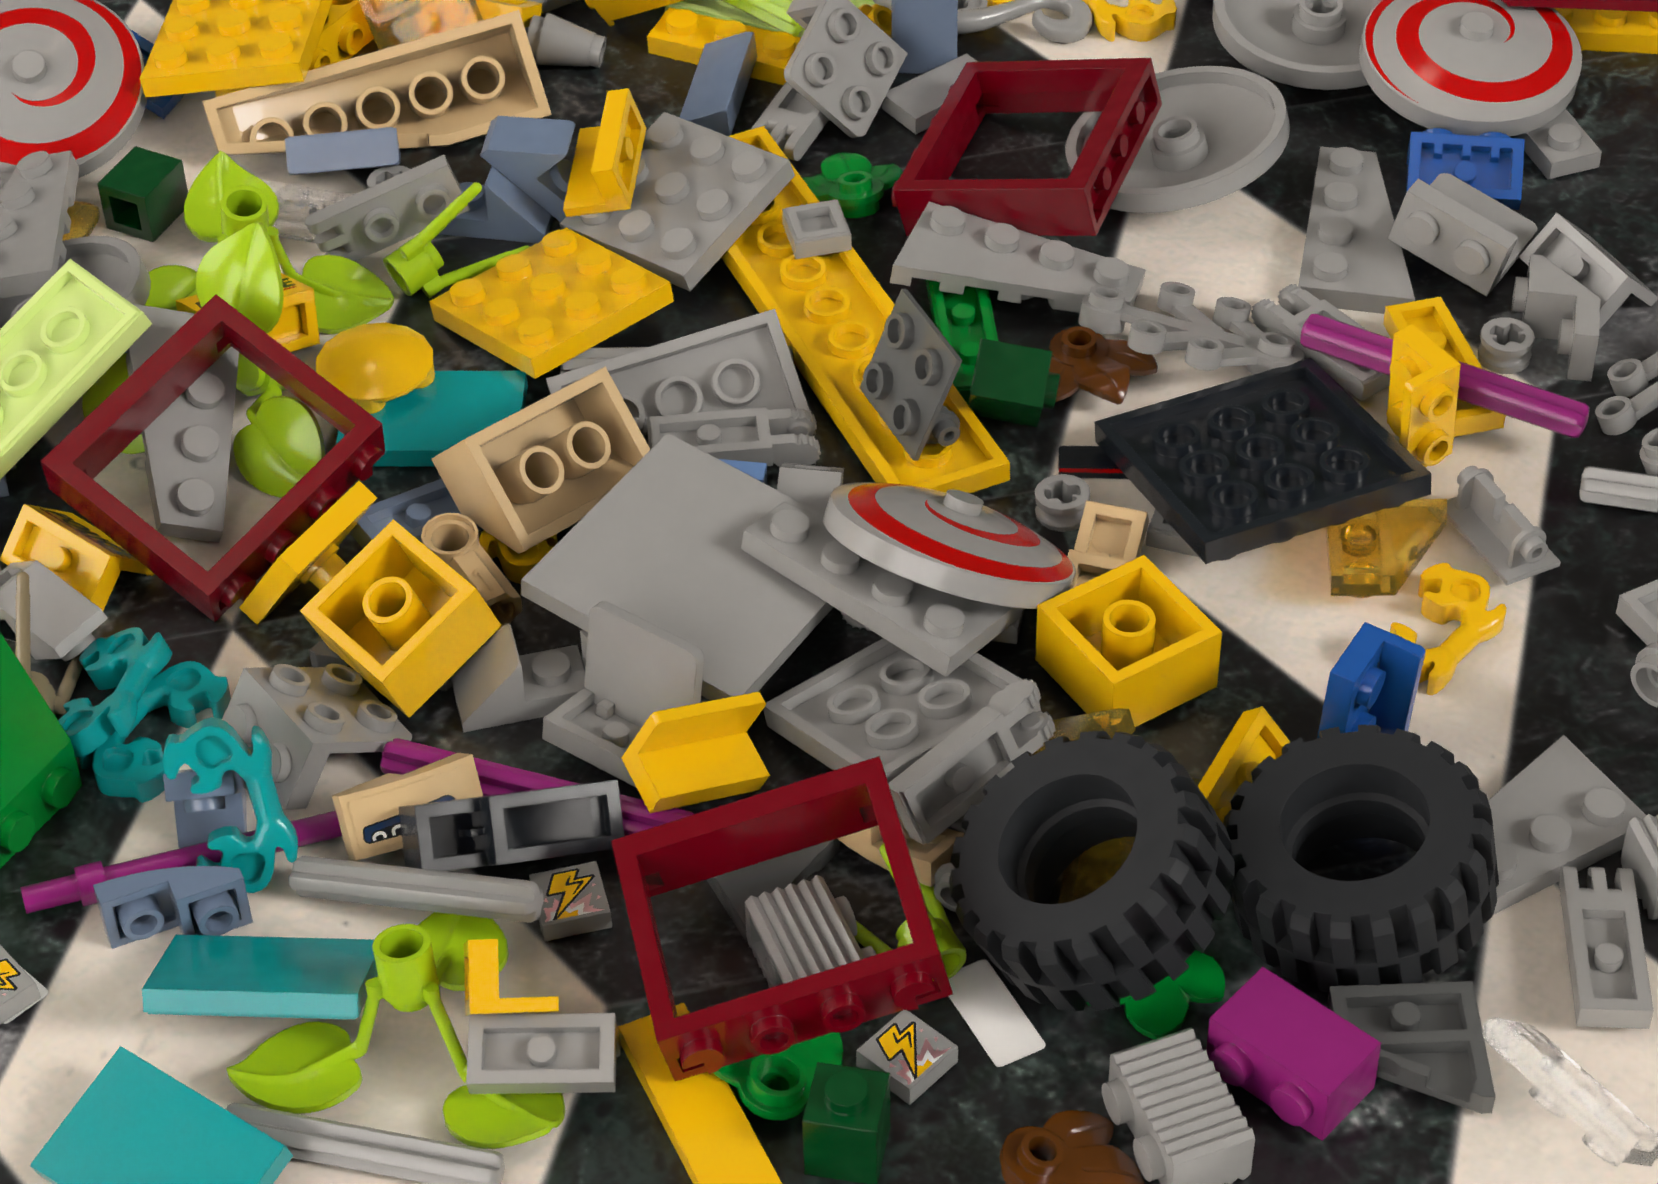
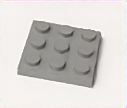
[560,112,795,291]
[763,638,1041,783]

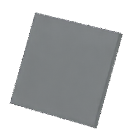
[520,433,833,701]

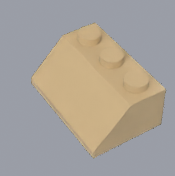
[431,366,651,554]

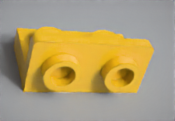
[1386,324,1461,467]

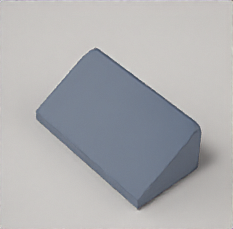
[891,0,958,74]
[680,32,757,136]
[285,127,401,175]

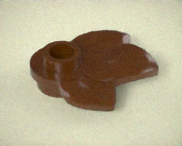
[1049,326,1158,404]
[999,1110,1145,1184]

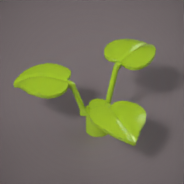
[145,151,394,334]
[82,222,325,498]
[226,912,565,1149]

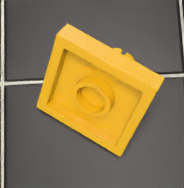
[239,481,377,625]

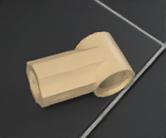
[421,513,522,636]

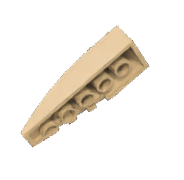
[202,10,552,155]

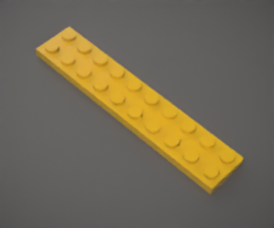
[721,126,1010,493]

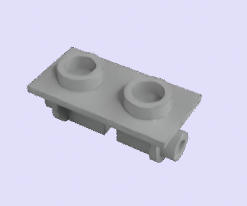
[1438,466,1561,586]

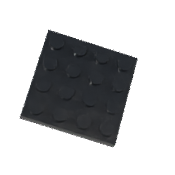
[1094,358,1431,564]

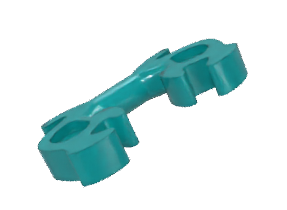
[58,627,173,757]
[78,661,231,803]
[163,717,298,893]

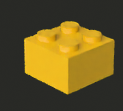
[300,519,502,718]
[1035,555,1222,739]

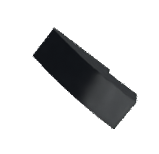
[399,780,625,871]

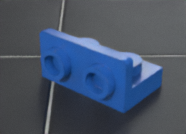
[1406,128,1525,210]
[1317,622,1426,738]

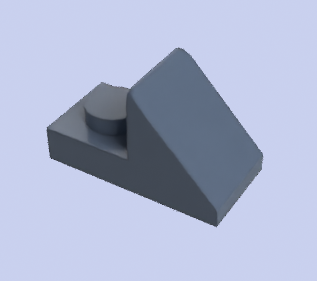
[480,116,575,222]
[439,166,554,243]
[163,769,247,848]

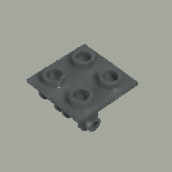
[859,289,963,461]

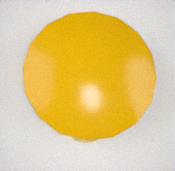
[316,322,435,414]

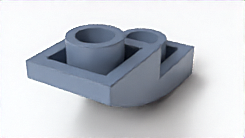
[93,866,253,949]

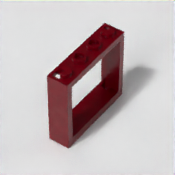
[892,58,1162,236]
[41,294,385,622]
[611,756,953,1082]

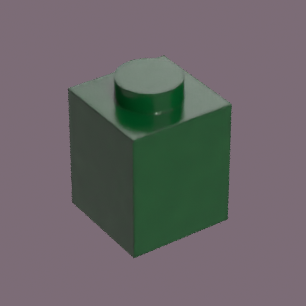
[97,146,188,243]
[968,338,1060,427]
[802,1062,891,1184]

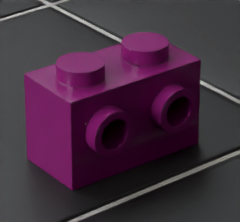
[1206,967,1381,1141]

